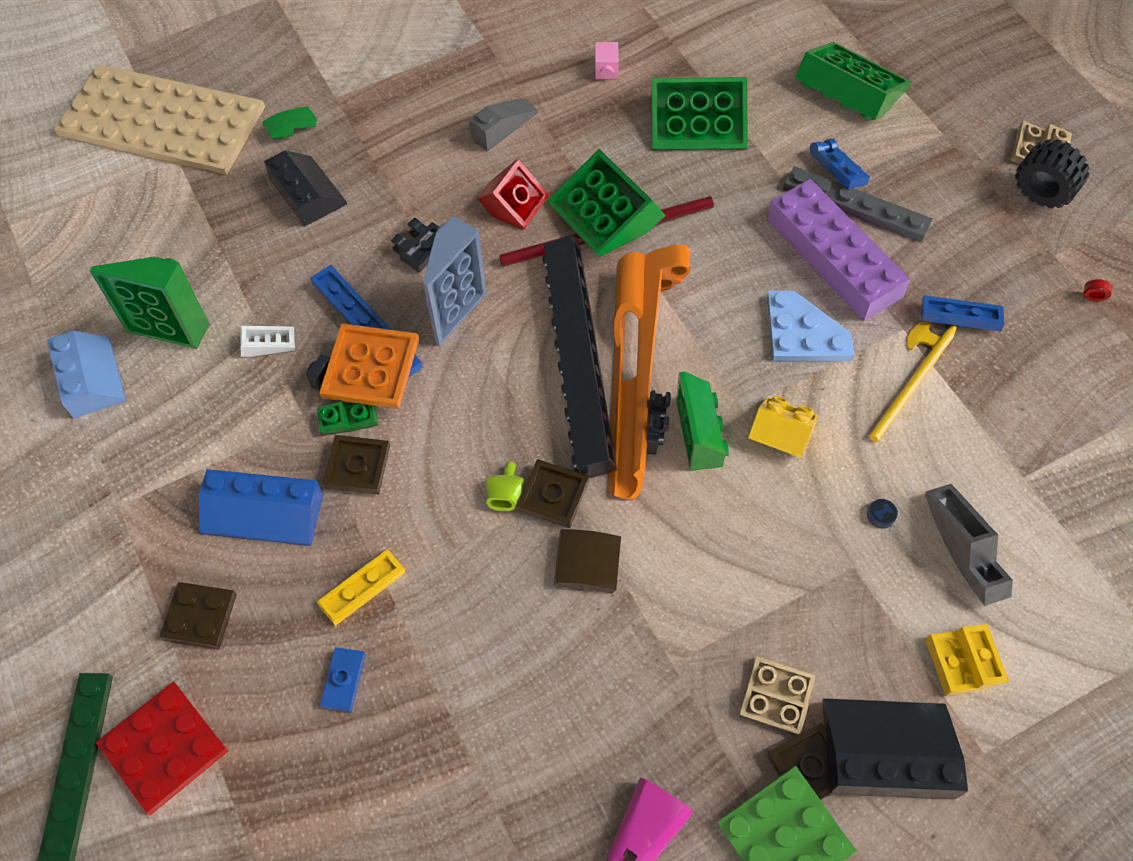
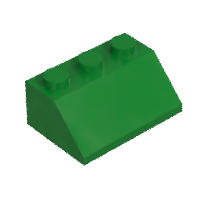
[676,371,729,471]

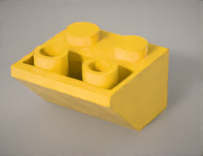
[748,396,819,458]

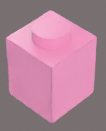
[595,42,619,79]

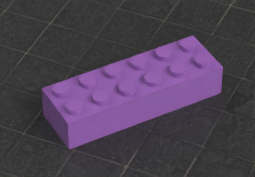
[768,179,910,321]

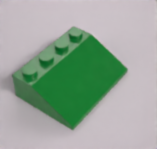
[795,42,912,120]
[651,77,748,150]
[547,149,666,257]
[89,257,210,349]

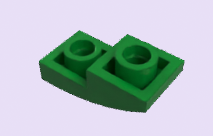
[262,106,317,139]
[317,401,378,434]

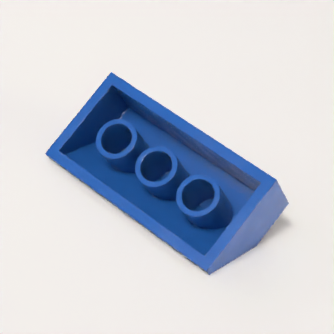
[199,469,323,546]

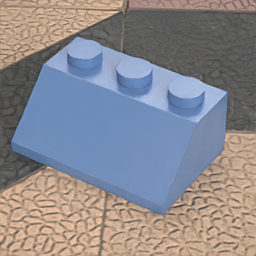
[47,331,126,419]

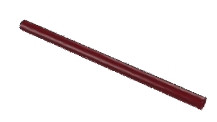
[499,196,714,267]

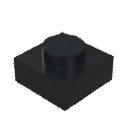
[306,354,330,392]

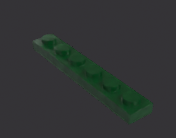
[37,673,113,861]

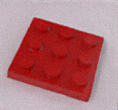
[96,681,229,816]

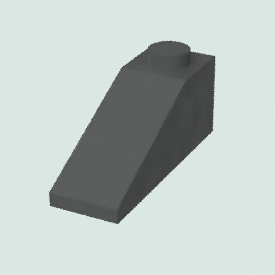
[469,98,538,151]

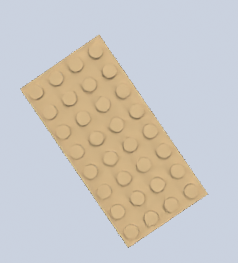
[54,64,265,175]

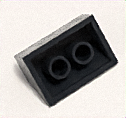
[264,150,347,227]

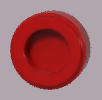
[1083,279,1112,301]

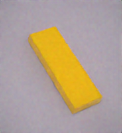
[316,549,406,626]

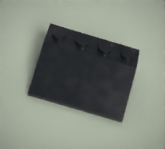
[822,698,968,799]

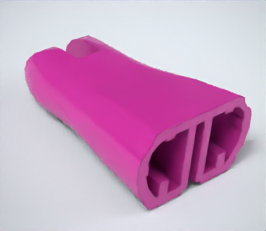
[606,777,694,861]

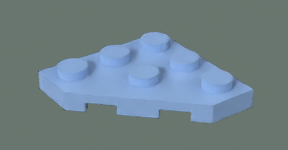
[767,291,854,362]

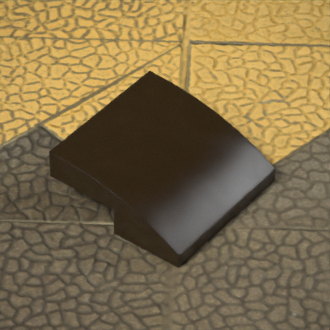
[554,529,621,594]

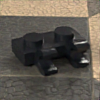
[391,218,439,273]
[646,390,671,455]

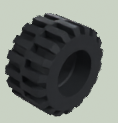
[1015,139,1090,209]

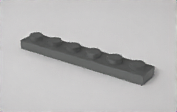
[783,166,933,242]

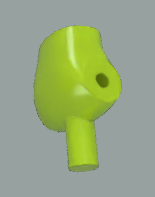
[486,462,525,511]

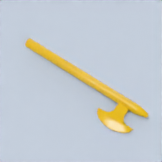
[869,321,957,442]

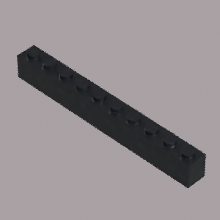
[542,235,617,478]

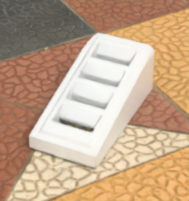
[240,326,295,357]

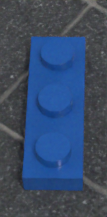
[921,295,1004,331]

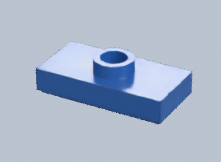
[320,647,366,713]

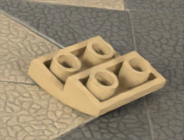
[1010,120,1072,164]
[740,656,816,735]

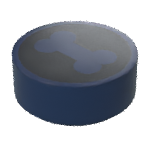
[867,499,898,529]

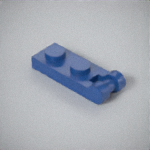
[809,139,870,189]

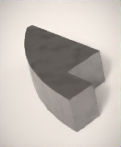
[925,484,1013,606]

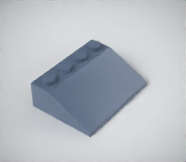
[423,216,487,347]

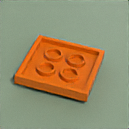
[319,324,419,409]

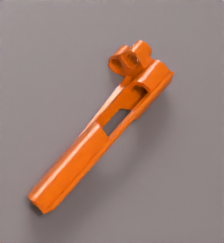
[607,245,691,500]

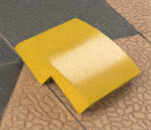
[924,624,1009,696]

